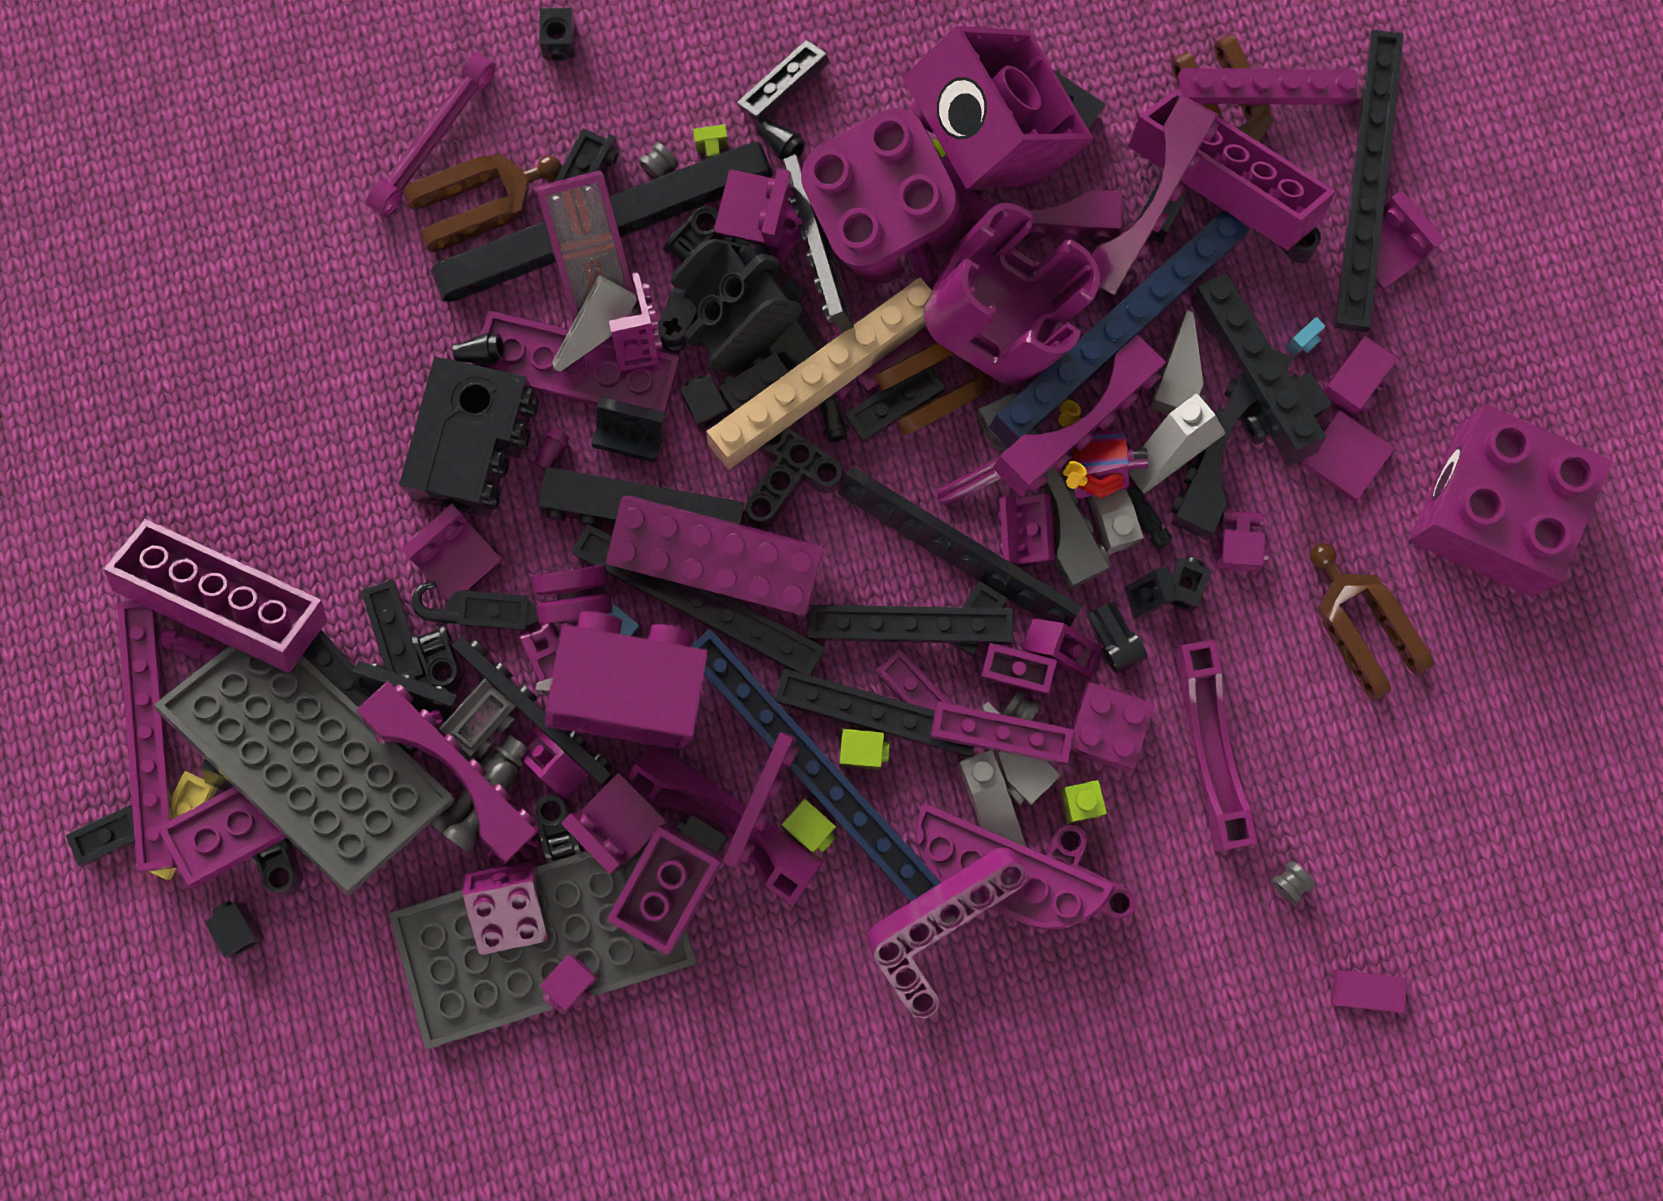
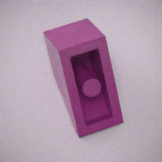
[1022,618,1102,679]
[520,725,589,800]

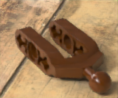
[1171,35,1273,142]
[403,153,562,252]
[874,342,994,435]
[1310,543,1434,700]

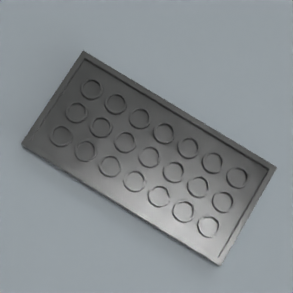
[154,646,454,896]
[389,839,697,1049]

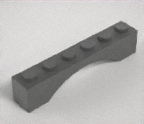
[977,392,1109,591]

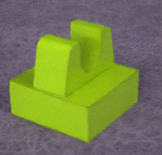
[693,124,728,159]

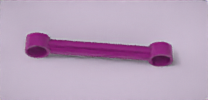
[367,52,496,217]

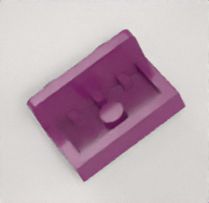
[998,493,1056,567]

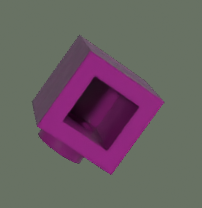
[539,954,599,1011]

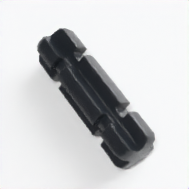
[1127,487,1172,549]

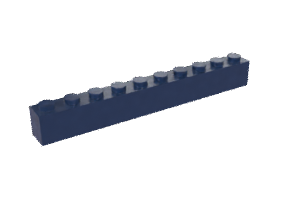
[989,210,1249,448]
[692,629,941,903]

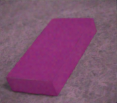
[1332,970,1407,1013]

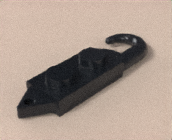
[412,582,538,631]

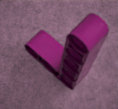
[867,848,1027,1018]

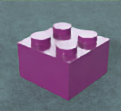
[1070,682,1155,773]

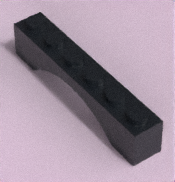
[1191,273,1326,466]
[1170,349,1293,540]

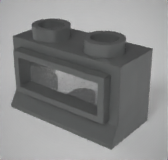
[439,679,516,762]

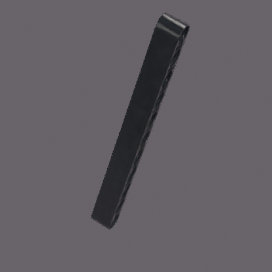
[431,142,773,302]

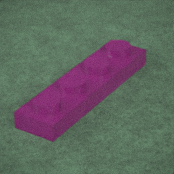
[930,702,1073,765]
[722,733,799,868]

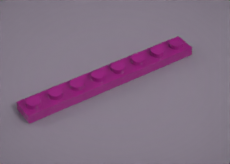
[117,600,177,873]

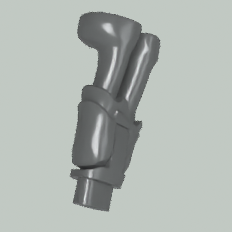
[430,735,529,853]

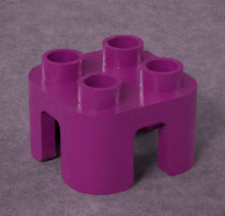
[801,108,969,284]
[924,203,1100,387]

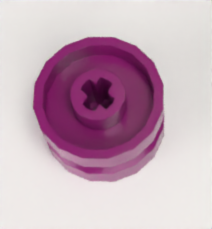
[531,565,613,623]

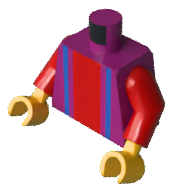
[1058,400,1148,499]

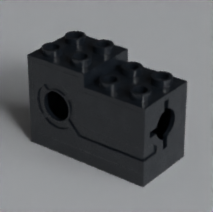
[399,356,539,518]

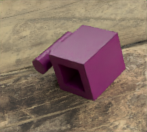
[1216,510,1270,572]

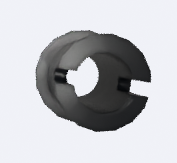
[819,397,849,442]

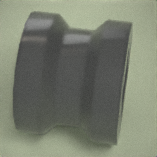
[638,142,679,180]
[1002,689,1042,720]
[1271,861,1316,905]

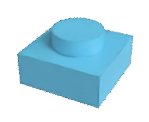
[1285,317,1325,357]

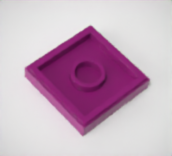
[1300,410,1395,502]

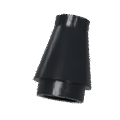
[757,119,806,161]
[452,332,505,365]

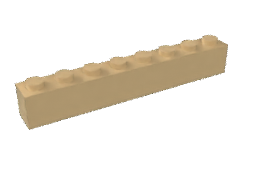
[707,277,932,470]

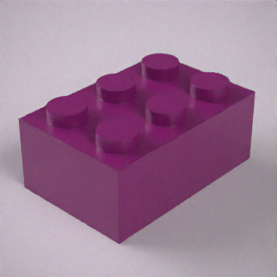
[607,823,724,955]

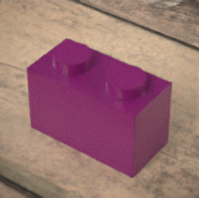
[1323,336,1398,418]
[979,643,1057,697]

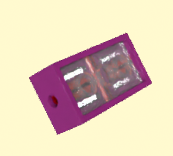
[535,170,638,321]

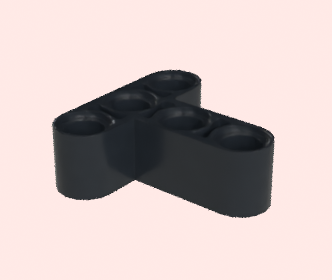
[746,427,842,529]

